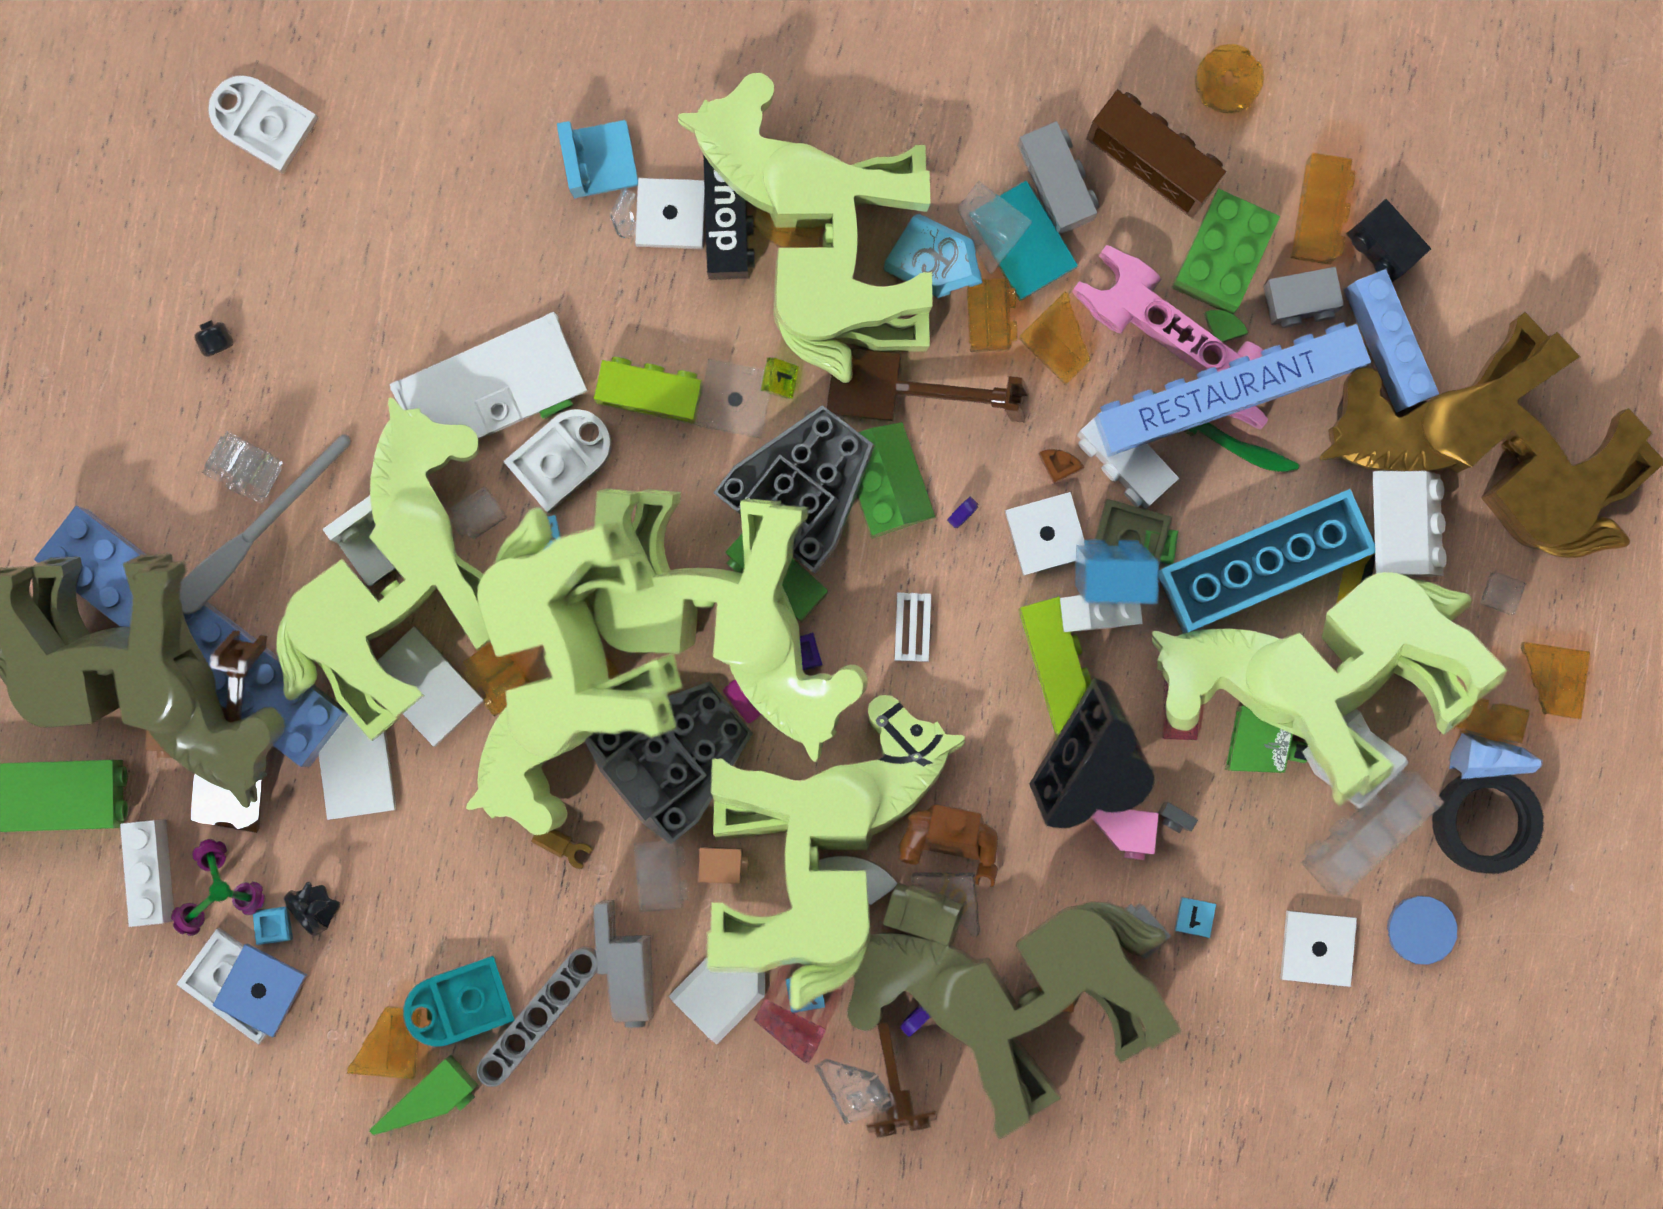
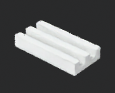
[895,592,931,662]

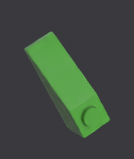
[369,1055,478,1135]

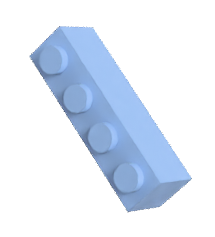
[1344,269,1439,413]

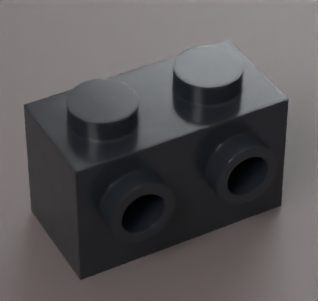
[1346,199,1431,282]

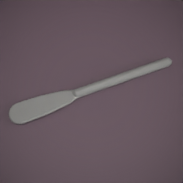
[180,435,351,614]

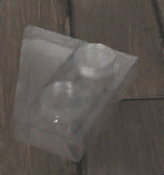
[958,181,1032,275]
[815,1059,893,1125]

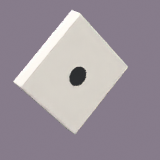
[635,178,705,249]
[1005,492,1084,576]
[1280,910,1357,987]

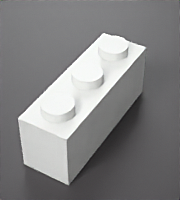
[1077,412,1179,509]
[120,819,174,927]

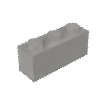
[1018,121,1099,235]

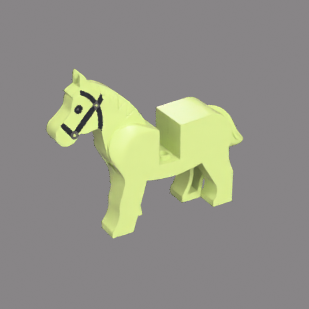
[707,695,965,1010]

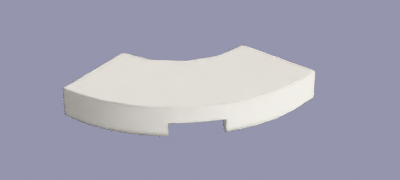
[819,856,897,905]

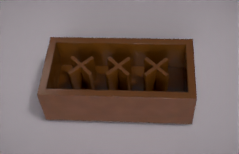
[1086,89,1227,219]

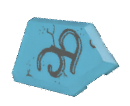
[884,214,983,298]

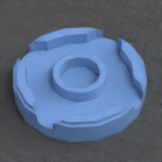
[1387,896,1457,965]

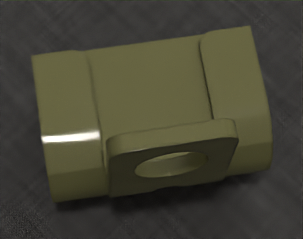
[883,883,964,946]

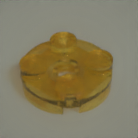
[1195,44,1264,113]

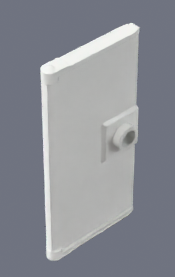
[390,311,588,439]

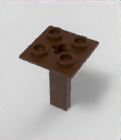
[866,1022,936,1138]

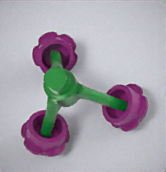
[171,839,265,936]

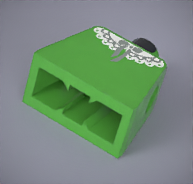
[1225,706,1308,773]

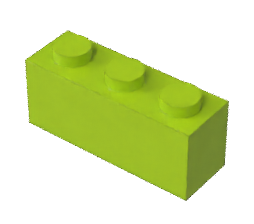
[594,357,704,424]

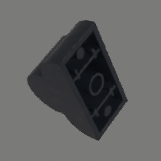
[1029,678,1154,829]

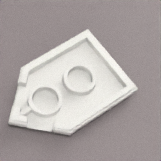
[669,958,765,1044]

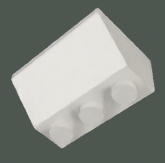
[1373,471,1447,578]

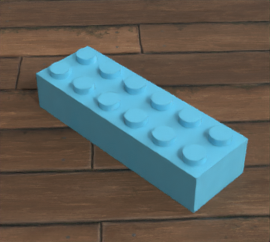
[1158,489,1375,633]

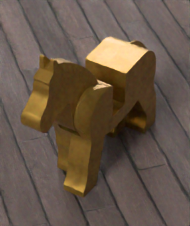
[1319,312,1663,558]

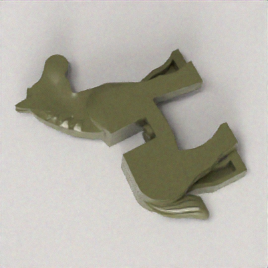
[0,554,285,809]
[847,902,1181,1139]

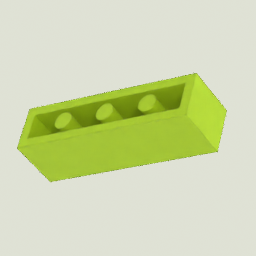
[1018,596,1091,739]

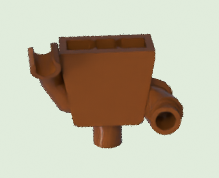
[898,805,998,887]

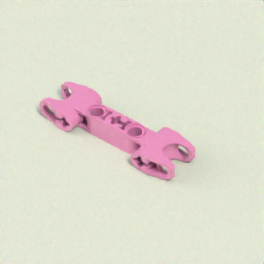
[1072,245,1269,430]

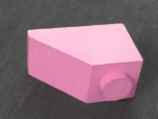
[1091,810,1159,860]

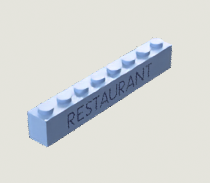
[1094,323,1371,457]

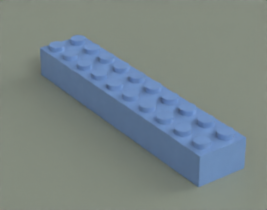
[34,506,348,767]

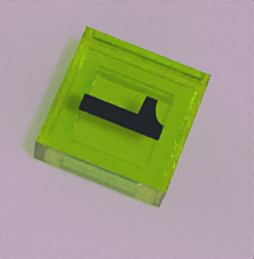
[761,358,799,399]

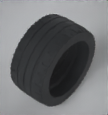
[1432,775,1544,874]

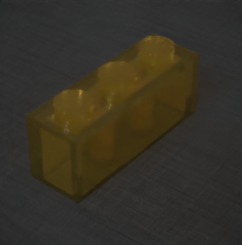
[1291,152,1356,265]

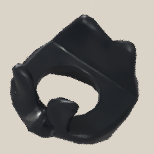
[284,882,340,936]

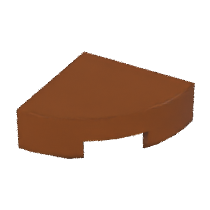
[1039,449,1084,484]

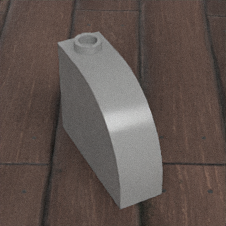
[606,935,653,1028]

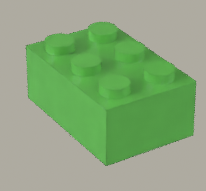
[1171,188,1280,314]

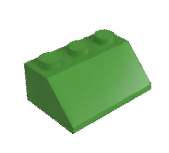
[857,422,935,539]

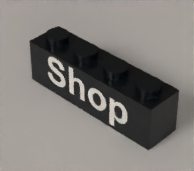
[703,154,755,280]

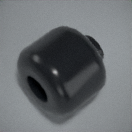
[194,320,233,357]

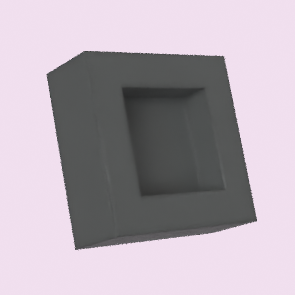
[1158,802,1198,834]

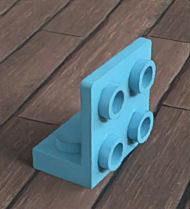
[557,120,638,198]

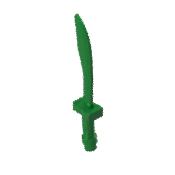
[1153,392,1299,472]

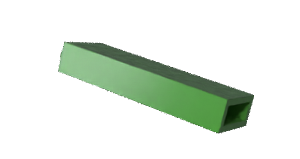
[0,760,128,832]

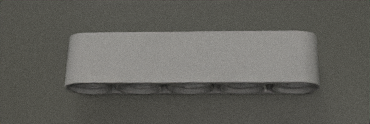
[477,946,597,1087]

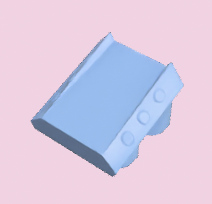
[1449,732,1542,779]

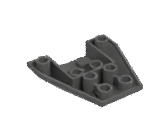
[713,405,875,574]
[585,682,753,844]

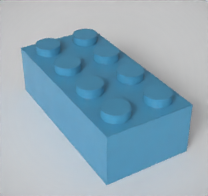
[1075,539,1158,603]

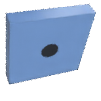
[212,943,307,1037]

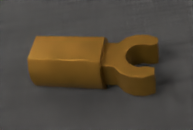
[531,829,593,869]

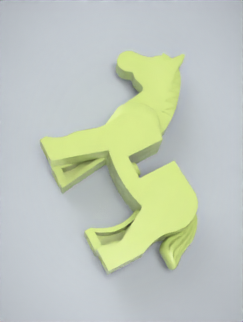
[678,73,933,383]
[276,397,491,741]
[585,489,868,762]
[466,508,682,835]
[1152,572,1506,806]

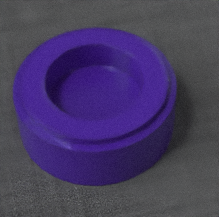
[947,496,979,529]

